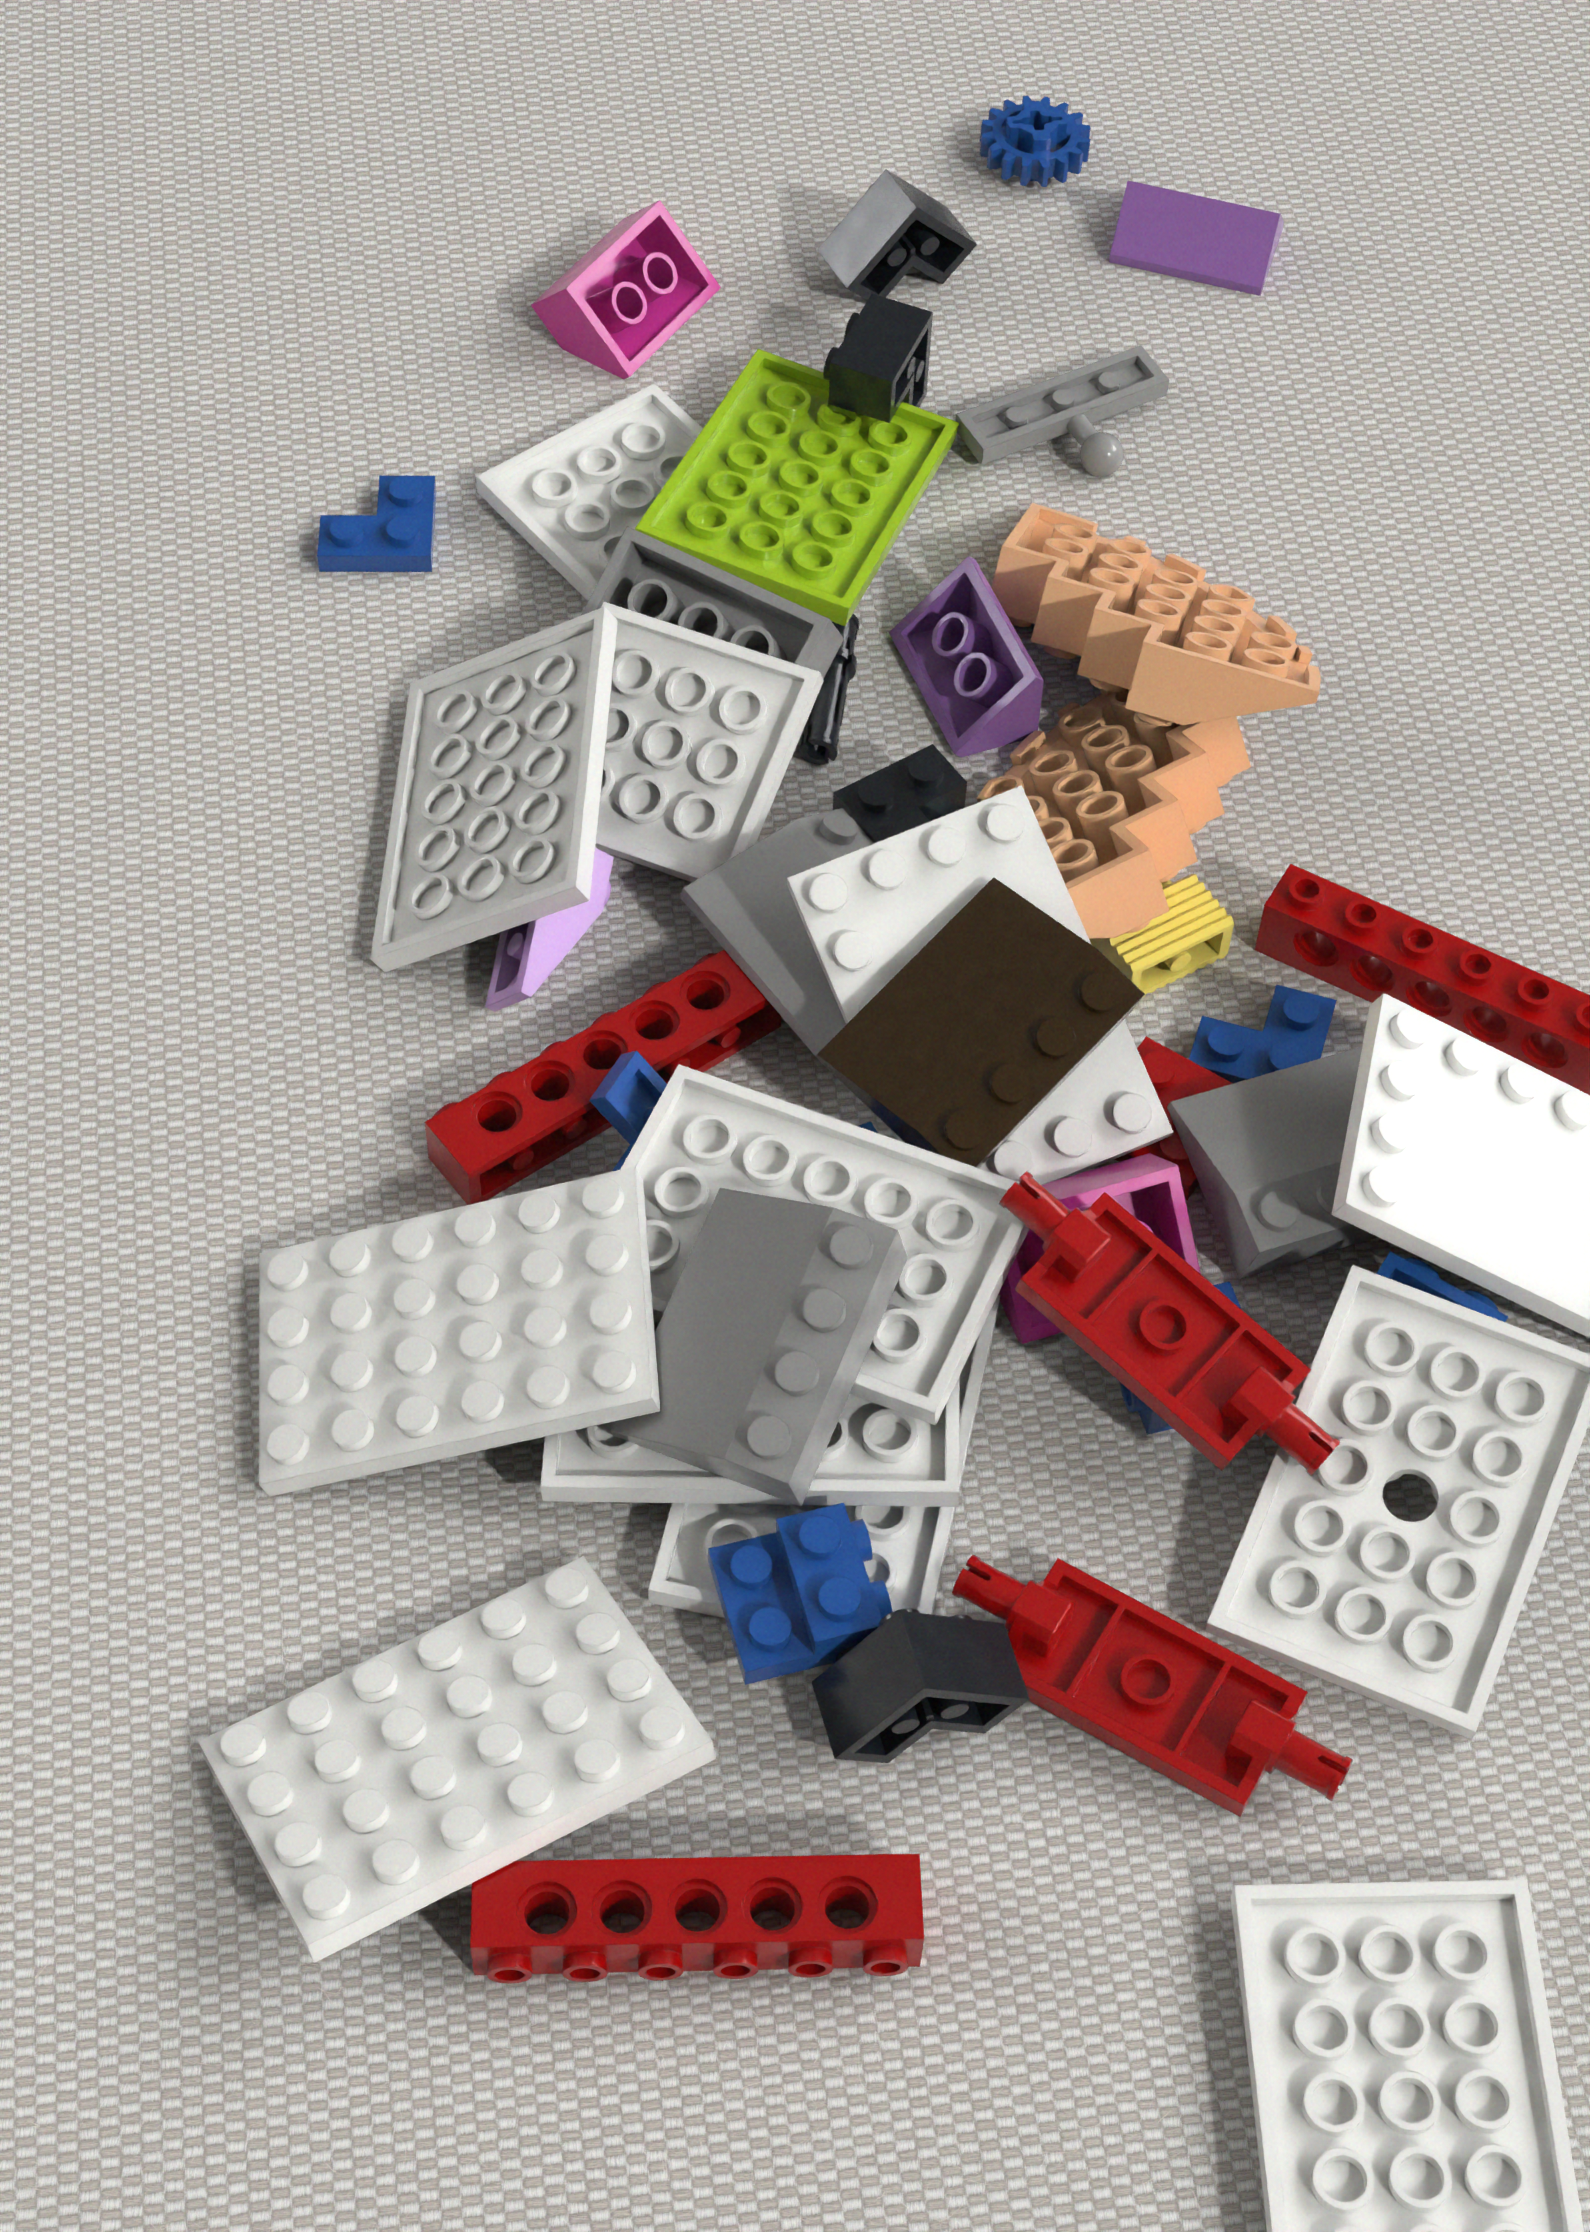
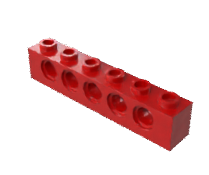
[1254,864,1590,1095]
[425,949,781,1205]
[470,1854,924,1984]

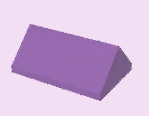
[1109,180,1284,296]
[889,556,1044,757]

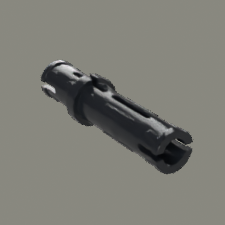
[799,614,860,765]

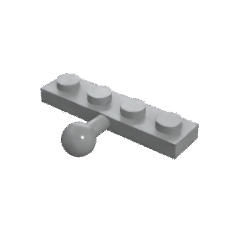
[955,345,1169,477]

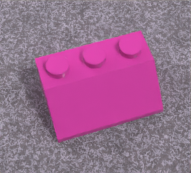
[531,200,721,379]
[998,1153,1201,1344]

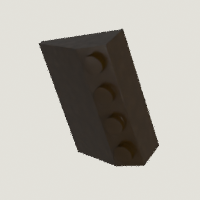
[816,877,1145,1168]

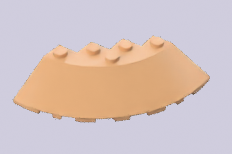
[991,503,1321,726]
[977,688,1251,938]

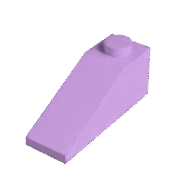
[485,847,614,1012]

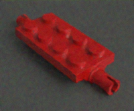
[999,1171,1341,1476]
[952,1555,1353,1817]

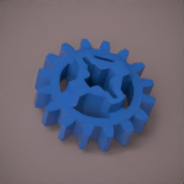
[980,96,1091,187]

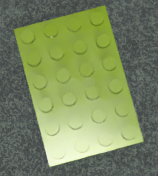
[635,349,959,626]

